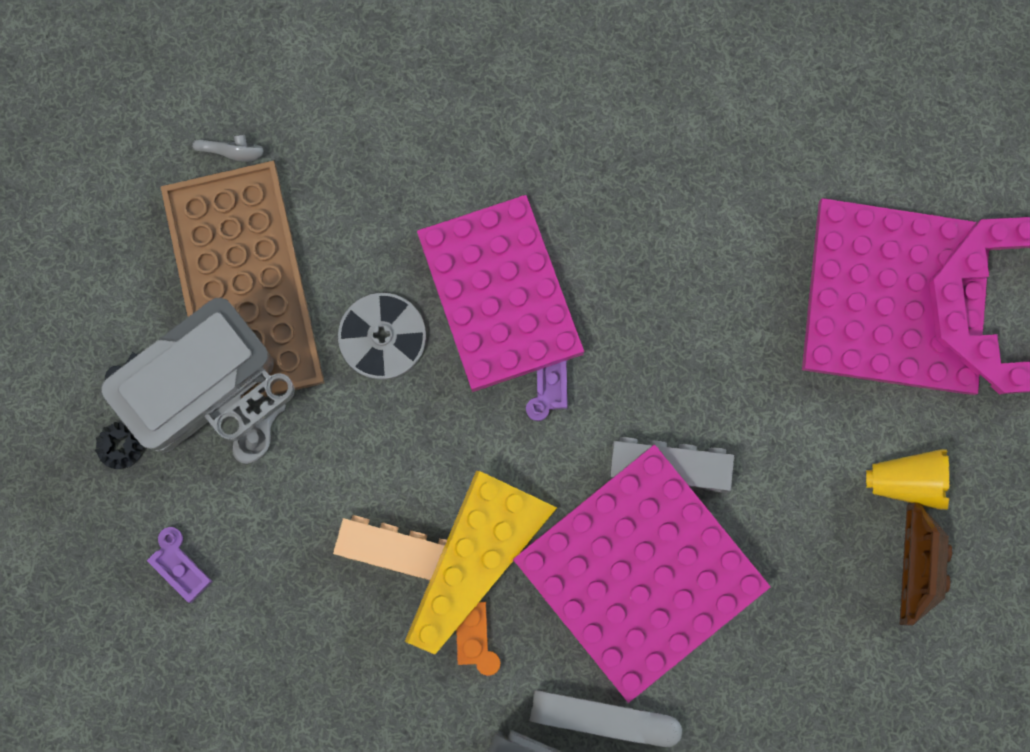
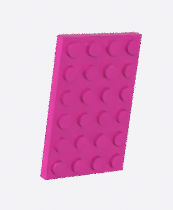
[417,195,584,392]

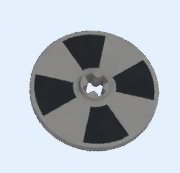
[338,293,426,380]

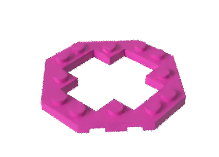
[929,217,1030,395]

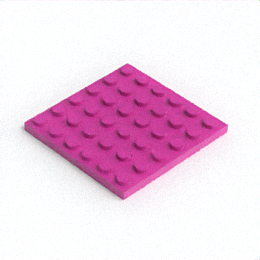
[802,198,989,395]
[513,444,771,703]

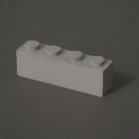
[609,437,734,493]

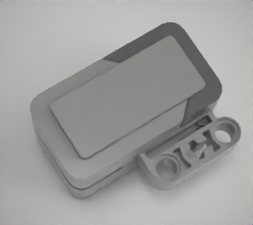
[102,298,295,453]

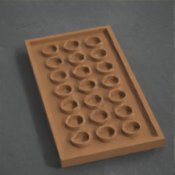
[161,161,325,398]

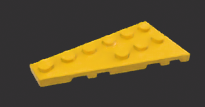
[404,471,557,654]

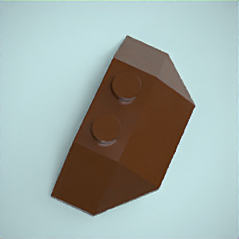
[899,503,952,626]

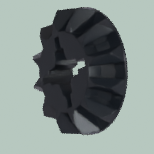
[95,422,144,469]

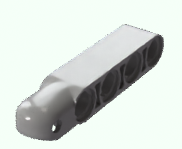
[529,690,682,747]

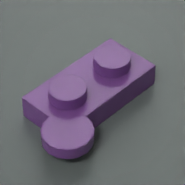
[526,361,567,421]
[147,527,213,603]

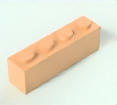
[333,515,447,580]

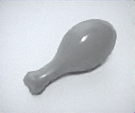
[192,135,264,162]
[232,400,286,464]

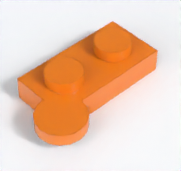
[456,602,500,676]

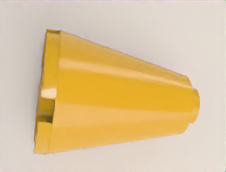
[866,449,949,510]

